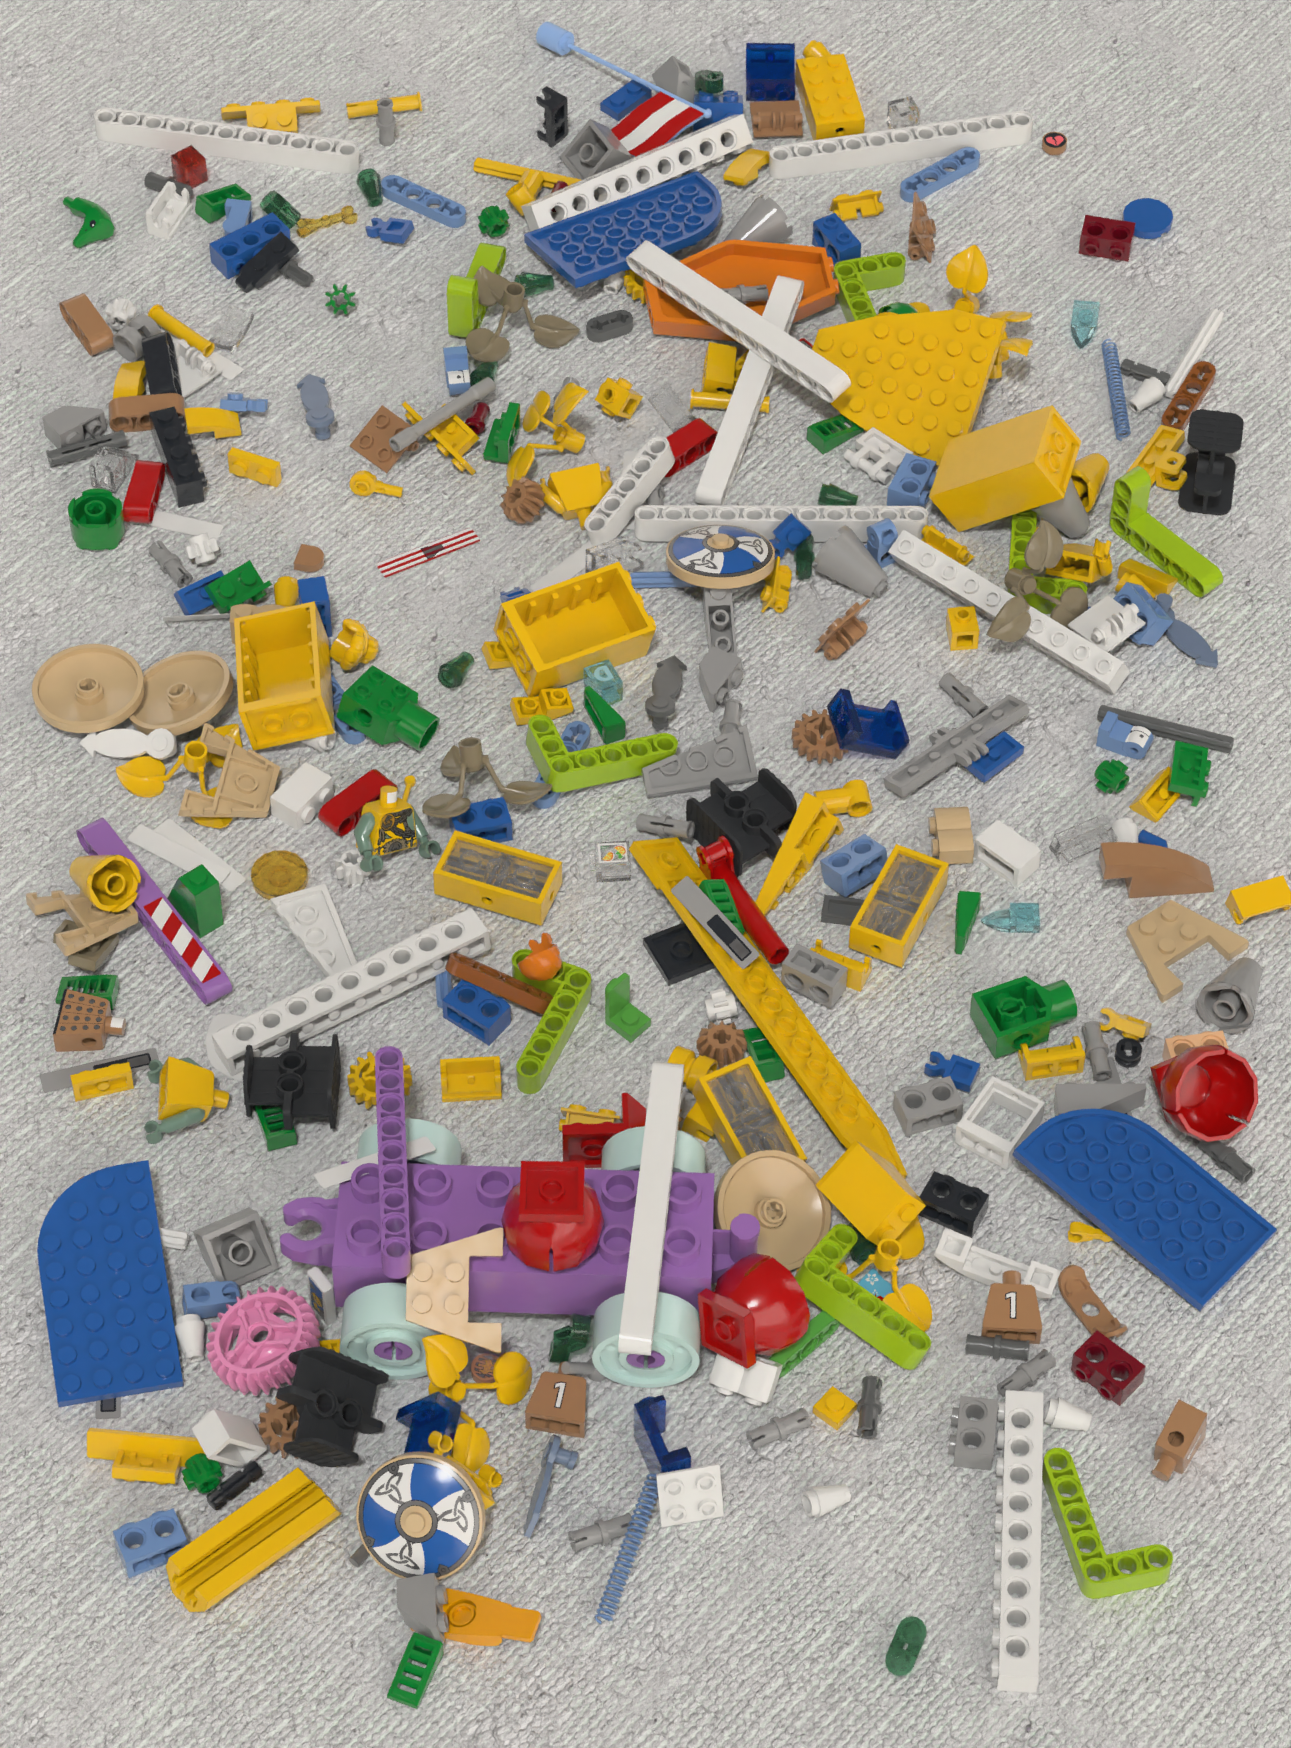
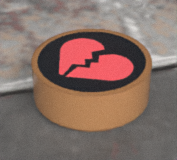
[1042,132,1067,155]

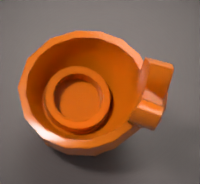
[517,933,562,981]

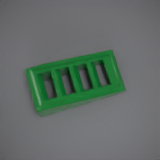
[195,183,251,223]
[806,414,864,455]
[583,686,626,745]
[699,879,745,935]
[955,891,981,955]
[55,974,120,1010]
[743,1027,785,1082]
[254,1105,297,1152]
[387,1632,444,1709]

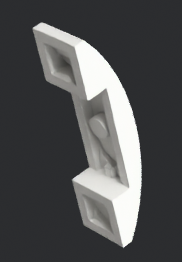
[934,1228,1061,1298]

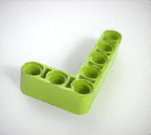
[447,243,506,338]
[833,252,906,323]
[1110,466,1223,598]
[1007,509,1087,614]
[526,715,678,793]
[512,949,592,1094]
[794,1224,931,1370]
[1042,1448,1173,1599]

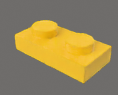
[227,447,282,487]
[70,1062,134,1102]

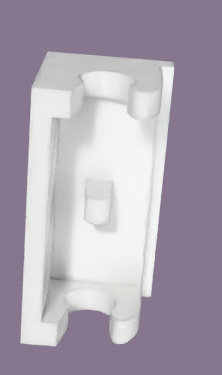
[145,181,193,240]

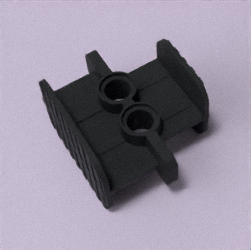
[1178,409,1244,515]
[686,768,797,877]
[243,1033,341,1130]
[276,1347,389,1467]

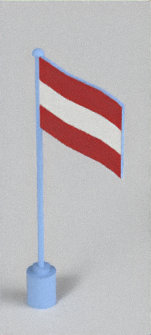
[536,22,712,157]

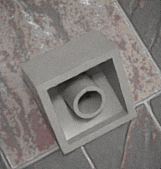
[559,119,633,180]
[193,1207,279,1286]

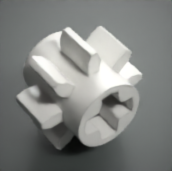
[105,298,137,330]
[184,532,219,564]
[335,849,370,885]
[704,988,738,1025]

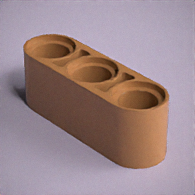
[59,293,115,356]
[108,393,186,433]

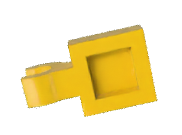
[1099,1007,1152,1040]

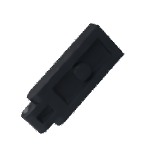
[235,232,300,293]

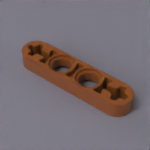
[1161,361,1216,431]
[445,953,553,1014]

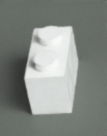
[270,762,334,830]
[973,819,1041,887]
[192,1409,267,1468]

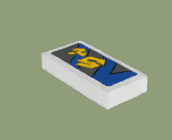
[307,1266,337,1326]

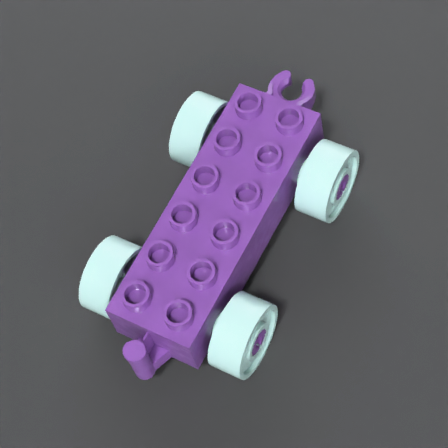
[280,1118,760,1388]

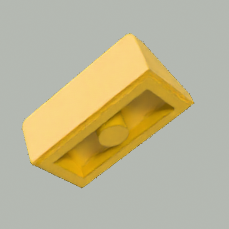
[1117,558,1178,595]
[1129,766,1181,823]

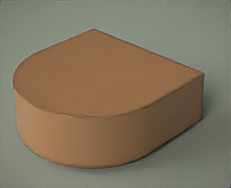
[294,544,324,572]

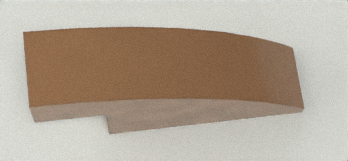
[1099,842,1214,898]

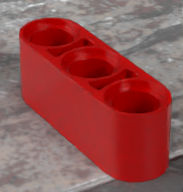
[664,418,718,477]
[123,460,165,524]
[318,769,398,837]

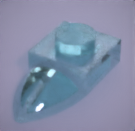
[1071,300,1100,349]
[981,903,1040,933]

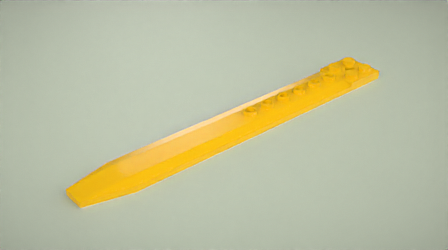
[629,837,907,1179]

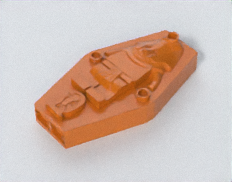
[643,239,839,342]

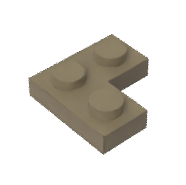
[53,919,119,971]

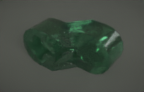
[695,70,724,94]
[260,190,301,229]
[548,1313,591,1364]
[885,1616,927,1677]

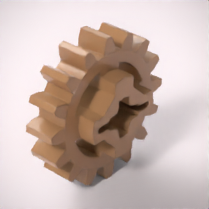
[792,709,853,764]
[258,1396,300,1459]

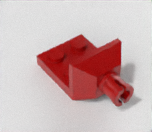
[562,1093,646,1168]

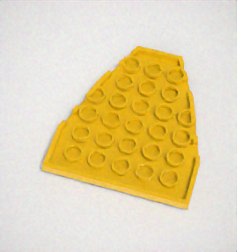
[812,309,1007,468]

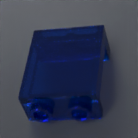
[745,43,796,101]
[826,688,910,759]
[396,1391,462,1457]
[634,1395,691,1487]

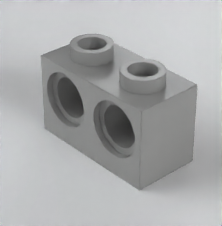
[781,943,848,1009]
[893,1076,963,1137]
[948,1396,998,1471]

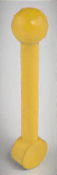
[402,775,416,802]

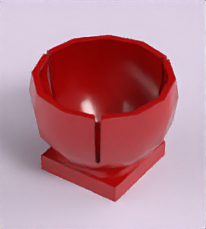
[1150,1045,1258,1142]
[501,1161,604,1272]
[698,1253,810,1369]

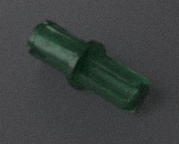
[794,534,815,581]

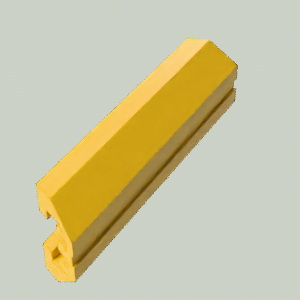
[166,1467,342,1612]

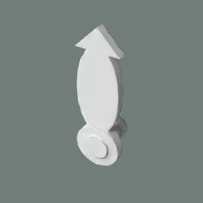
[79,728,177,760]

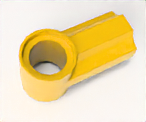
[506,169,544,216]
[813,780,873,817]

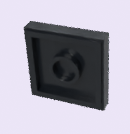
[643,922,716,986]

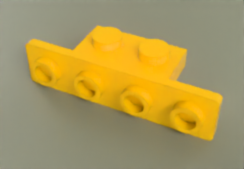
[221,98,320,133]
[401,401,480,475]
[87,1428,205,1485]

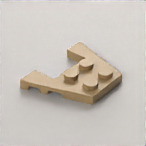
[178,723,280,818]
[26,890,138,956]
[1126,900,1249,1003]
[406,1228,503,1353]

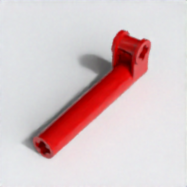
[696,835,789,964]

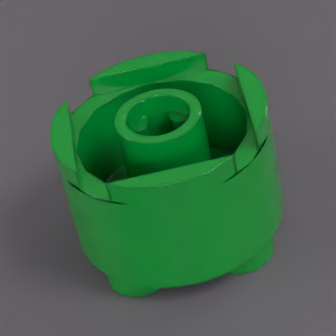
[68,488,125,550]

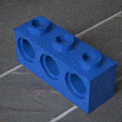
[209,212,291,279]

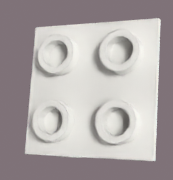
[173,339,222,398]
[1068,595,1146,652]
[656,1463,724,1527]

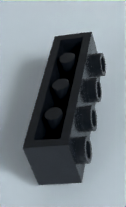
[149,406,207,508]

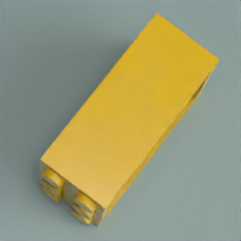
[929,405,1081,532]
[493,562,656,697]
[234,601,335,751]

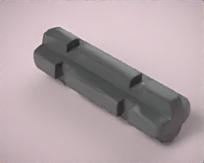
[1120,359,1171,387]

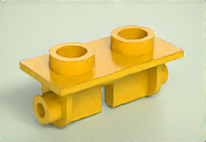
[829,190,884,221]
[921,525,974,566]
[760,556,792,613]
[559,1104,621,1131]

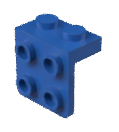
[693,90,743,132]

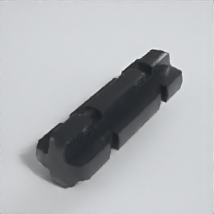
[206,1460,263,1510]

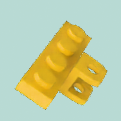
[1113,425,1187,491]

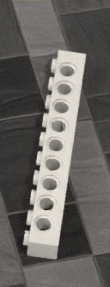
[521,114,753,232]
[888,529,1130,695]
[211,908,491,1076]
[991,1390,1044,1693]

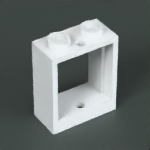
[955,1076,1045,1170]

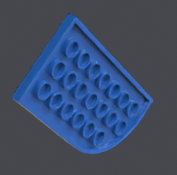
[524,171,722,288]
[1013,1109,1277,1311]
[37,1160,184,1407]

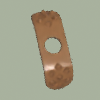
[1058,1265,1128,1339]

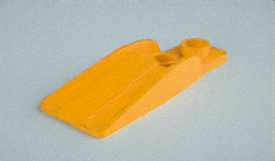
[410,1588,541,1646]

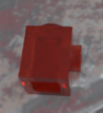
[171,145,208,189]

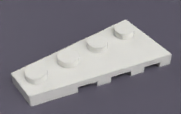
[270,883,357,977]

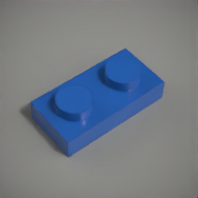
[600,79,652,121]
[173,570,224,616]
[964,731,1024,783]

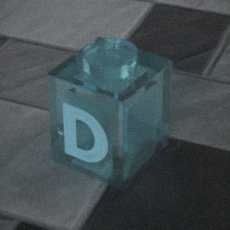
[584,659,623,705]

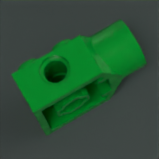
[336,665,440,751]
[970,976,1078,1059]

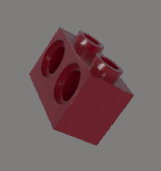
[1078,215,1136,262]
[1071,1330,1146,1406]

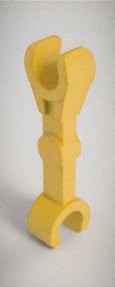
[1068,1222,1114,1243]

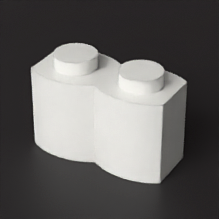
[709,1353,783,1406]

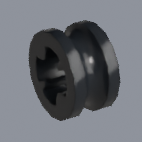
[1114,1038,1142,1068]

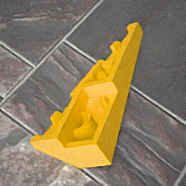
[755,792,844,915]

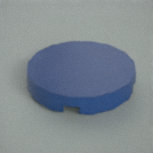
[1122,198,1173,239]

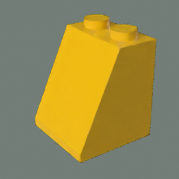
[816,1140,926,1246]

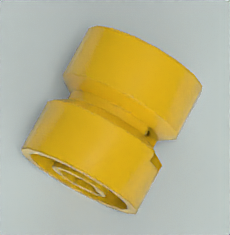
[667,1045,718,1092]

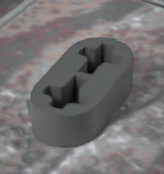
[586,310,633,343]

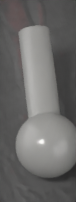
[561,1358,606,1382]

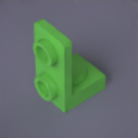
[605,972,651,1043]

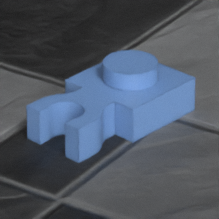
[220,392,268,412]

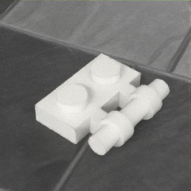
[844,427,913,484]

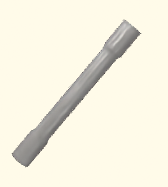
[389,377,496,452]

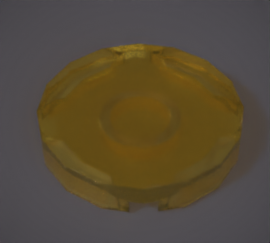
[251,850,308,900]

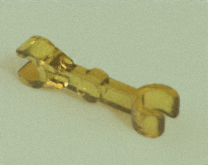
[296,205,357,238]

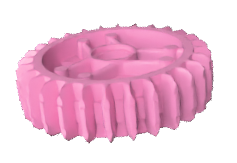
[206,1285,322,1396]

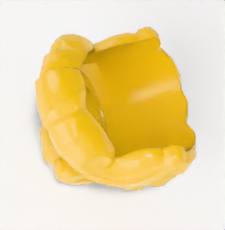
[329,618,378,670]

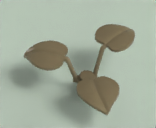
[466,266,580,362]
[986,520,1088,642]
[422,737,552,818]

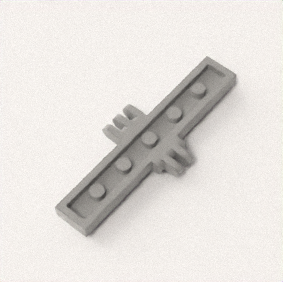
[883,695,1029,797]

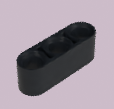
[141,331,182,396]

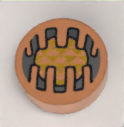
[471,1353,498,1383]

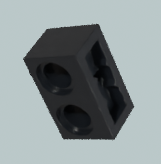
[918,1171,989,1238]

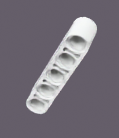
[584,436,675,548]

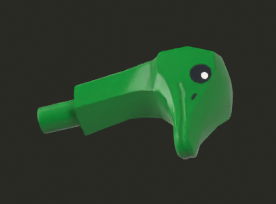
[63,196,114,248]

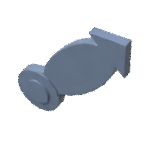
[297,374,335,440]
[1156,593,1218,668]
[523,1434,578,1538]

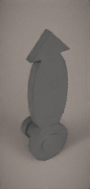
[645,655,687,729]

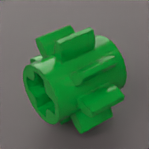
[478,205,510,237]
[325,283,356,314]
[1094,759,1129,794]
[181,1453,223,1493]

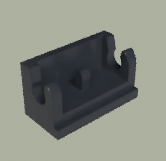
[536,86,568,148]

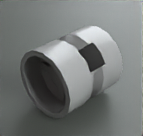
[113,314,161,362]

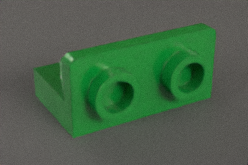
[483,402,520,463]
[204,560,272,614]
[1167,741,1211,807]

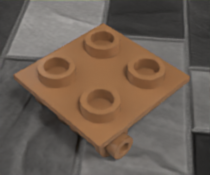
[750,100,803,138]
[908,192,936,263]
[349,405,419,473]
[814,599,870,660]

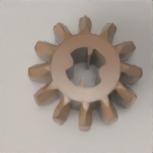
[500,477,545,525]
[696,1019,747,1069]

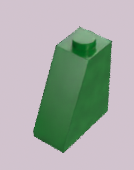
[167,864,224,938]

